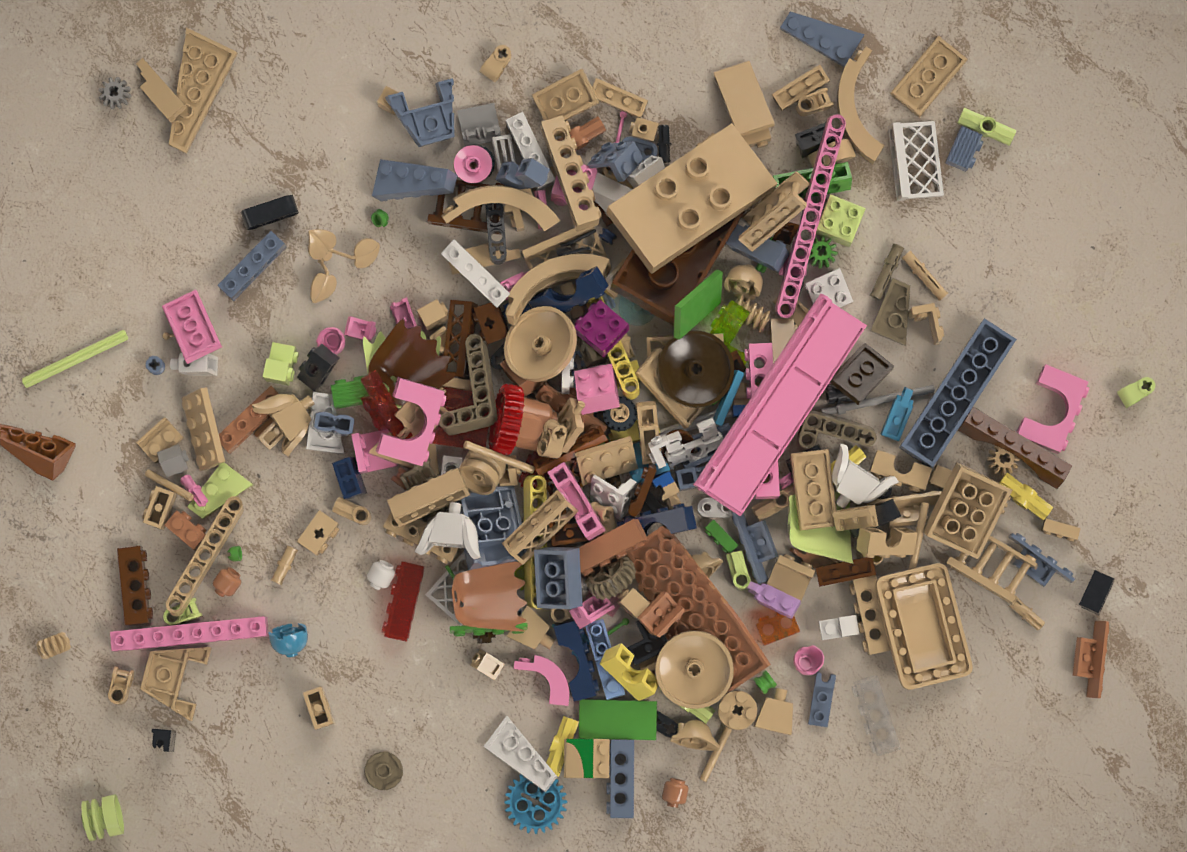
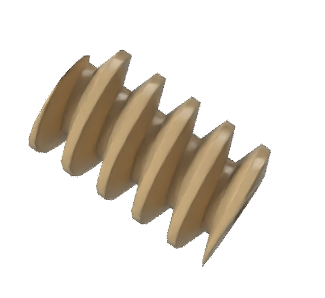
[729,294,770,334]

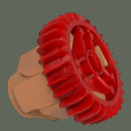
[488,384,557,455]

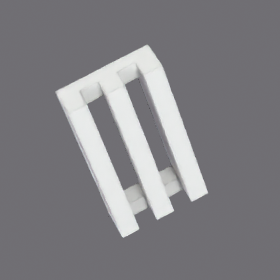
[492,134,516,172]

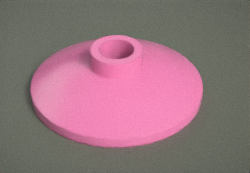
[454,145,492,183]

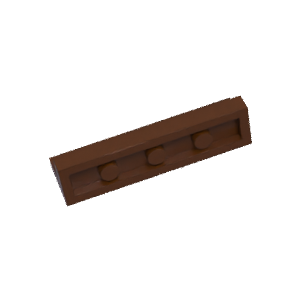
[444,300,478,380]

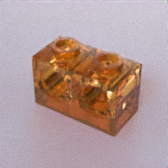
[755,612,800,646]

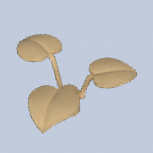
[308,229,380,303]

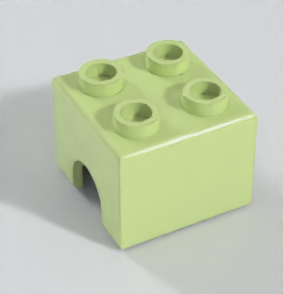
[816,194,866,248]

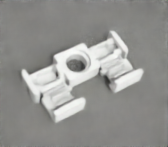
[665,418,723,469]

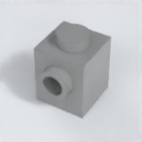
[157,444,189,477]

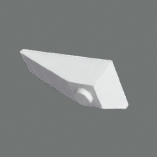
[592,173,633,218]

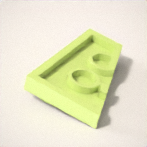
[187,463,253,519]

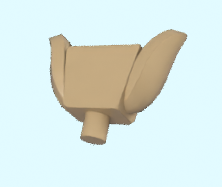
[252,394,315,457]

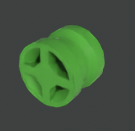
[753,670,777,695]

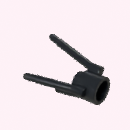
[556,229,596,257]

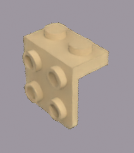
[767,554,815,601]

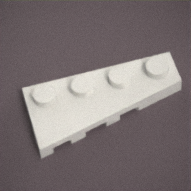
[484,716,557,792]

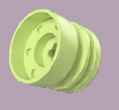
[81,794,124,841]

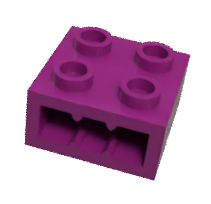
[574,300,630,357]

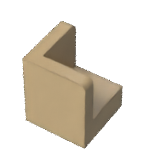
[429,326,457,355]

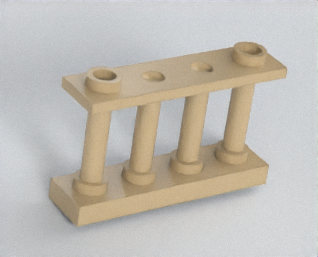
[738,171,810,252]
[946,535,1038,606]

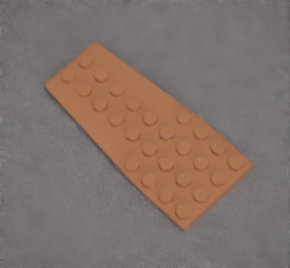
[626,525,771,696]

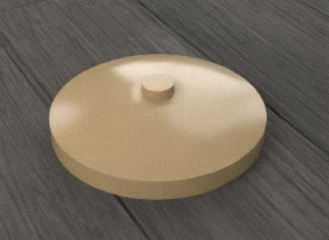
[504,306,577,382]
[656,631,734,709]

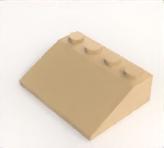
[924,462,1012,559]

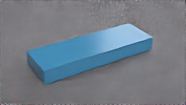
[713,370,744,426]

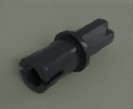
[657,125,672,163]

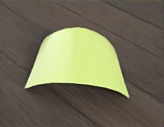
[788,492,853,564]

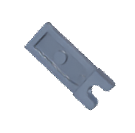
[808,671,836,728]

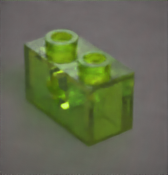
[710,300,751,347]

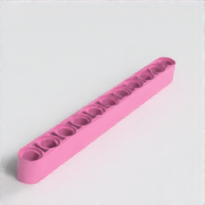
[775,115,846,318]

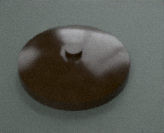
[657,330,734,408]

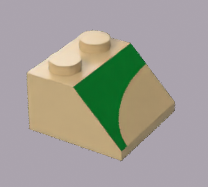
[564,739,610,778]

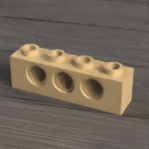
[849,575,891,655]

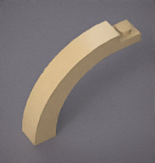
[837,47,885,165]
[441,186,560,231]
[505,254,611,326]

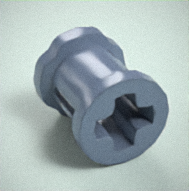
[146,356,165,375]

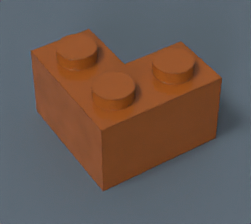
[549,508,590,547]

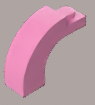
[514,655,569,706]

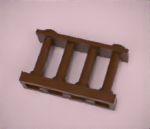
[427,180,505,235]

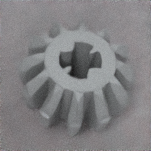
[99,77,131,109]

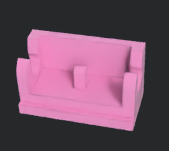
[390,297,417,329]
[569,596,615,629]

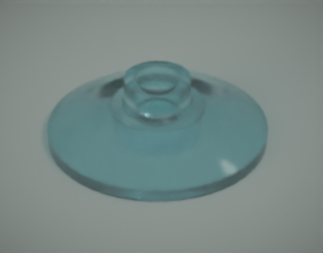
[619,296,655,326]

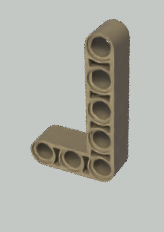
[439,334,497,435]

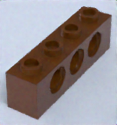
[117,546,153,626]

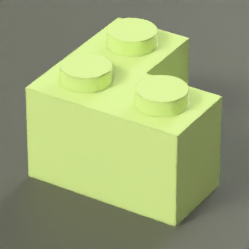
[263,342,299,386]

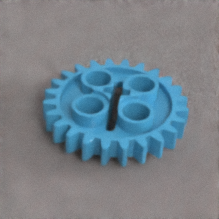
[504,774,568,834]

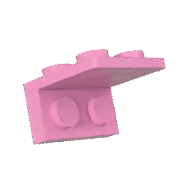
[351,429,398,474]

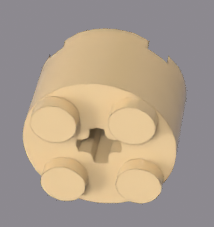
[717,691,757,730]

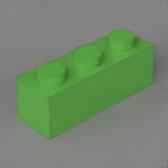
[705,519,739,554]

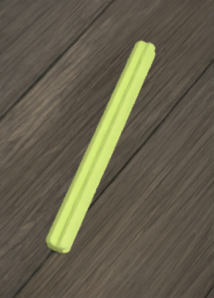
[22,330,128,388]

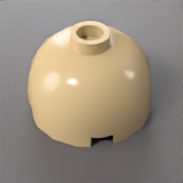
[724,264,763,300]

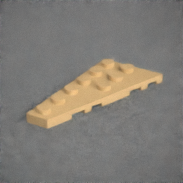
[169,28,238,154]

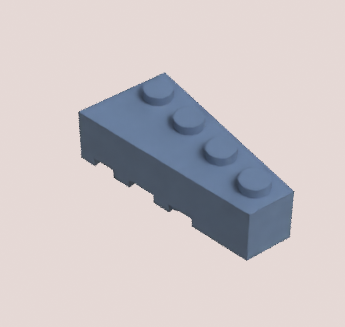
[372,159,457,202]

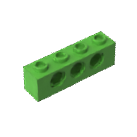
[773,162,852,199]

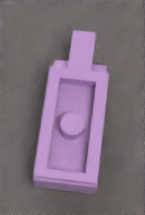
[747,581,801,619]

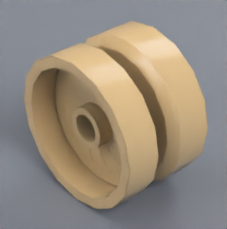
[459,448,506,495]

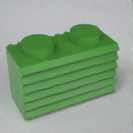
[331,376,373,409]

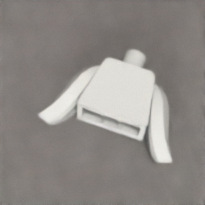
[832,444,899,509]
[415,502,481,559]

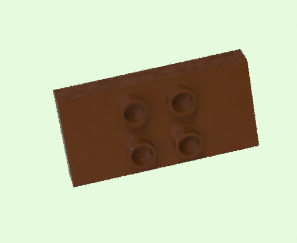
[610,209,747,326]

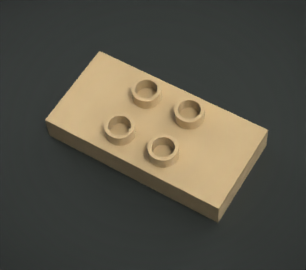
[606,123,778,274]

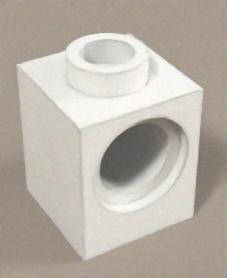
[441,455,463,475]

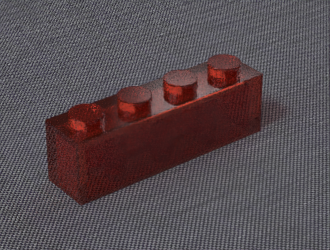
[382,561,425,642]

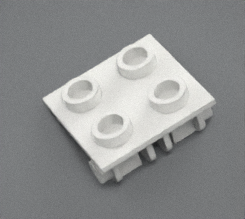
[805,268,853,307]

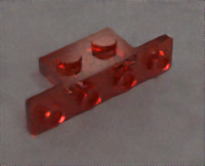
[360,370,413,439]

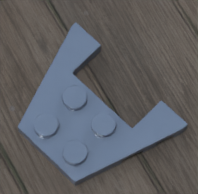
[385,78,455,147]

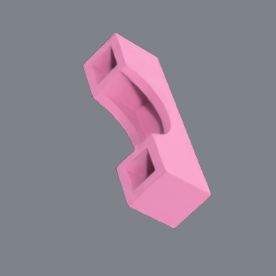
[548,462,606,541]

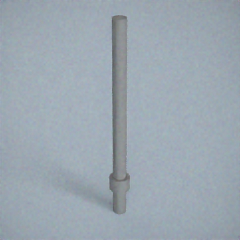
[821,385,935,415]

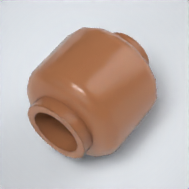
[213,568,241,597]
[662,778,689,808]

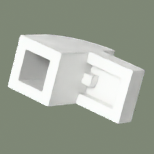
[818,615,860,640]

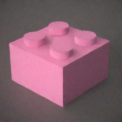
[574,363,620,415]

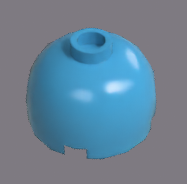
[268,623,308,657]

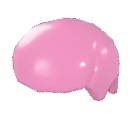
[316,327,345,355]
[793,645,824,675]

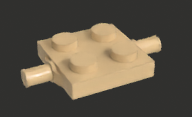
[394,387,449,439]
[557,398,585,453]

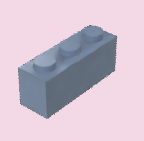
[726,224,790,273]

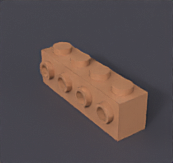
[579,519,648,577]

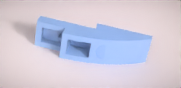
[585,619,625,700]

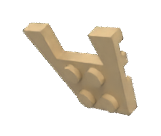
[140,647,212,721]

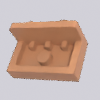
[637,590,685,638]

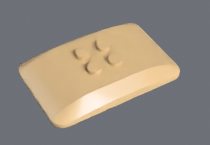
[875,563,973,690]

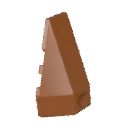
[0,424,76,481]

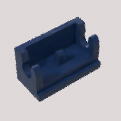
[332,457,367,499]

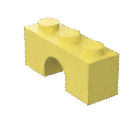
[600,643,658,701]

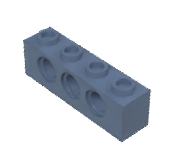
[218,231,287,302]
[606,740,634,818]

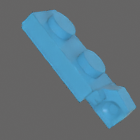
[880,387,914,442]

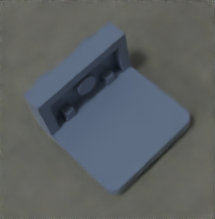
[587,141,644,182]

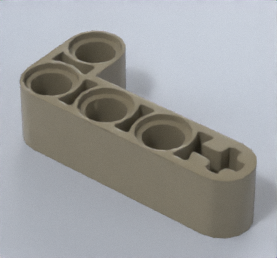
[797,410,877,449]

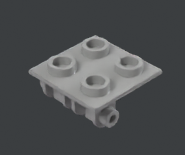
[457,103,501,147]

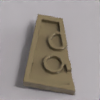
[870,278,911,346]

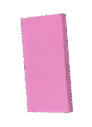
[162,290,222,364]

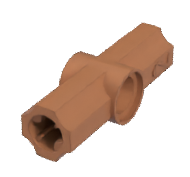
[557,116,606,157]

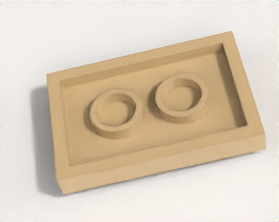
[532,69,599,121]
[575,436,638,486]

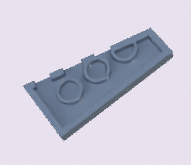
[780,11,865,68]

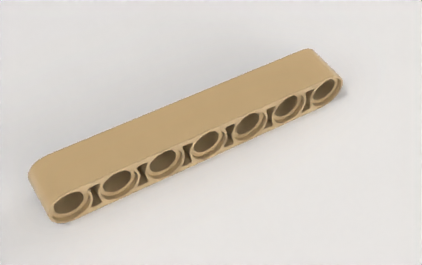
[166,496,244,616]

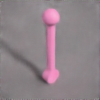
[614,111,627,143]

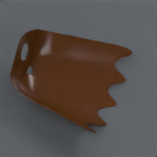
[368,318,456,405]

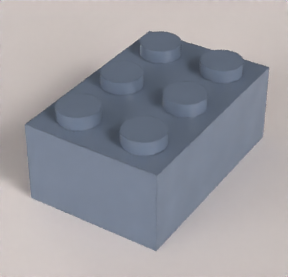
[534,547,582,609]

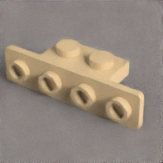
[867,491,942,528]

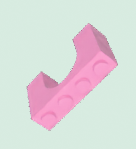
[1017,365,1089,454]
[376,377,446,466]

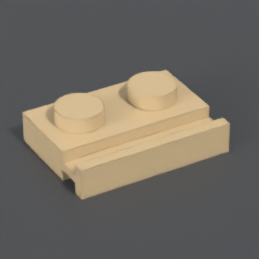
[136,417,184,464]

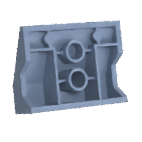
[455,486,527,571]

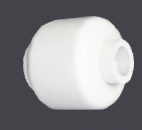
[367,560,395,590]

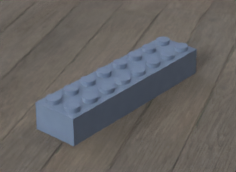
[899,318,1017,468]

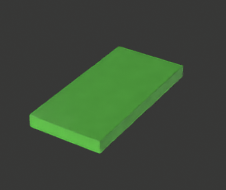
[674,270,723,340]
[579,700,657,740]

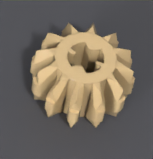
[987,446,1020,476]
[36,632,71,659]

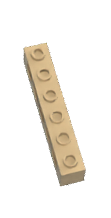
[540,115,601,231]

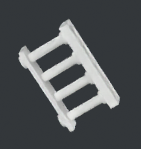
[441,239,510,307]

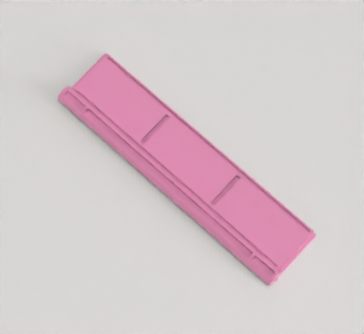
[693,294,867,517]

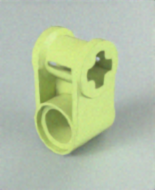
[1117,377,1155,408]
[163,598,203,626]

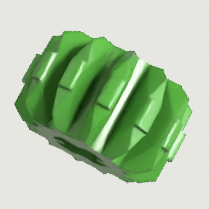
[808,236,838,269]

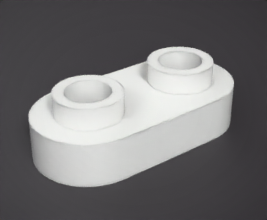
[697,498,733,518]

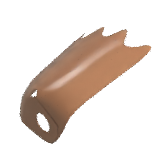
[452,561,527,631]

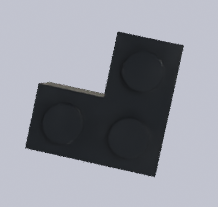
[627,620,667,665]

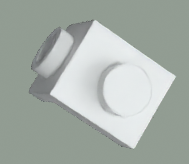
[648,435,669,469]

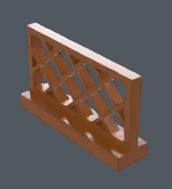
[532,426,609,496]

